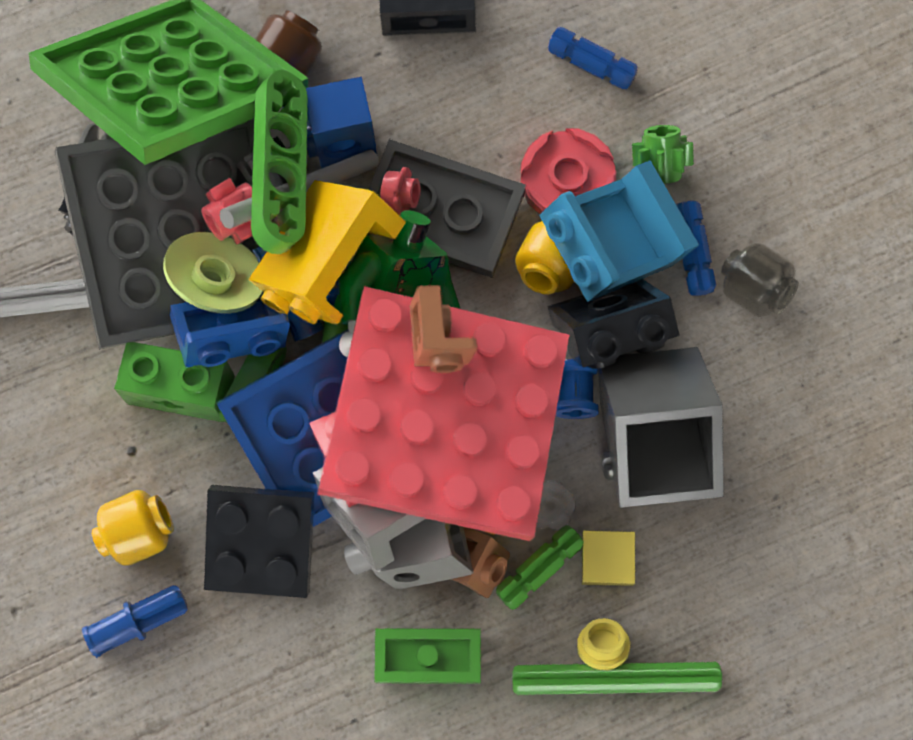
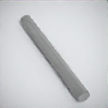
[220,150,379,229]

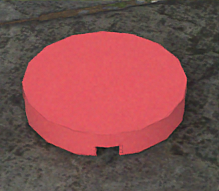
[521,128,616,214]

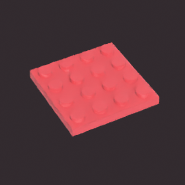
[317,286,569,541]

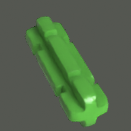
[496,525,584,610]

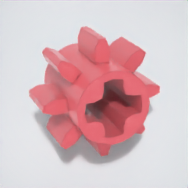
[201,178,252,245]

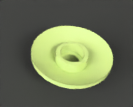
[163,232,262,313]

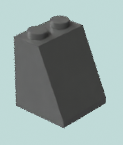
[598,347,724,508]

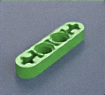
[251,70,308,254]

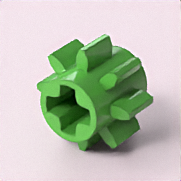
[632,125,694,184]

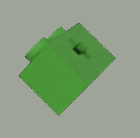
[114,342,235,422]

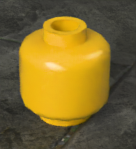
[515,221,575,295]
[91,490,174,566]

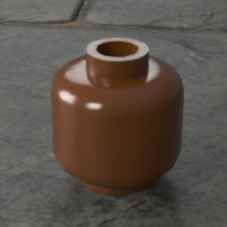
[255,10,322,76]

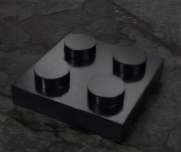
[204,485,315,598]

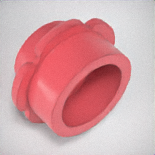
[380,167,421,216]

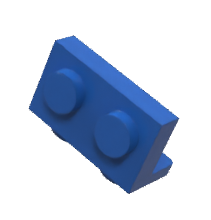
[170,292,290,368]

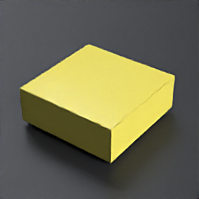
[582,531,635,586]

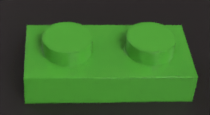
[374,628,481,684]

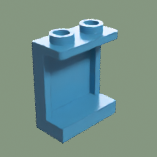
[539,160,699,302]

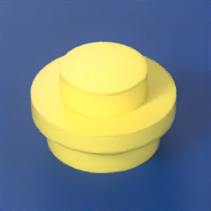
[577,618,630,670]

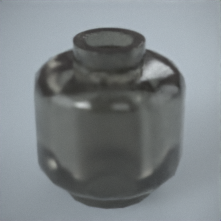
[721,243,799,317]

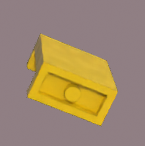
[248,180,406,325]

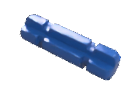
[548,27,638,89]
[676,200,716,296]

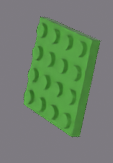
[28,0,309,165]

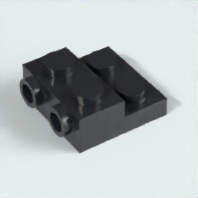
[547,279,680,369]

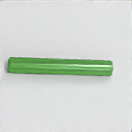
[512,662,722,695]

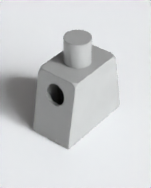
[344,518,474,589]

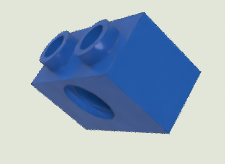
[306,76,378,169]

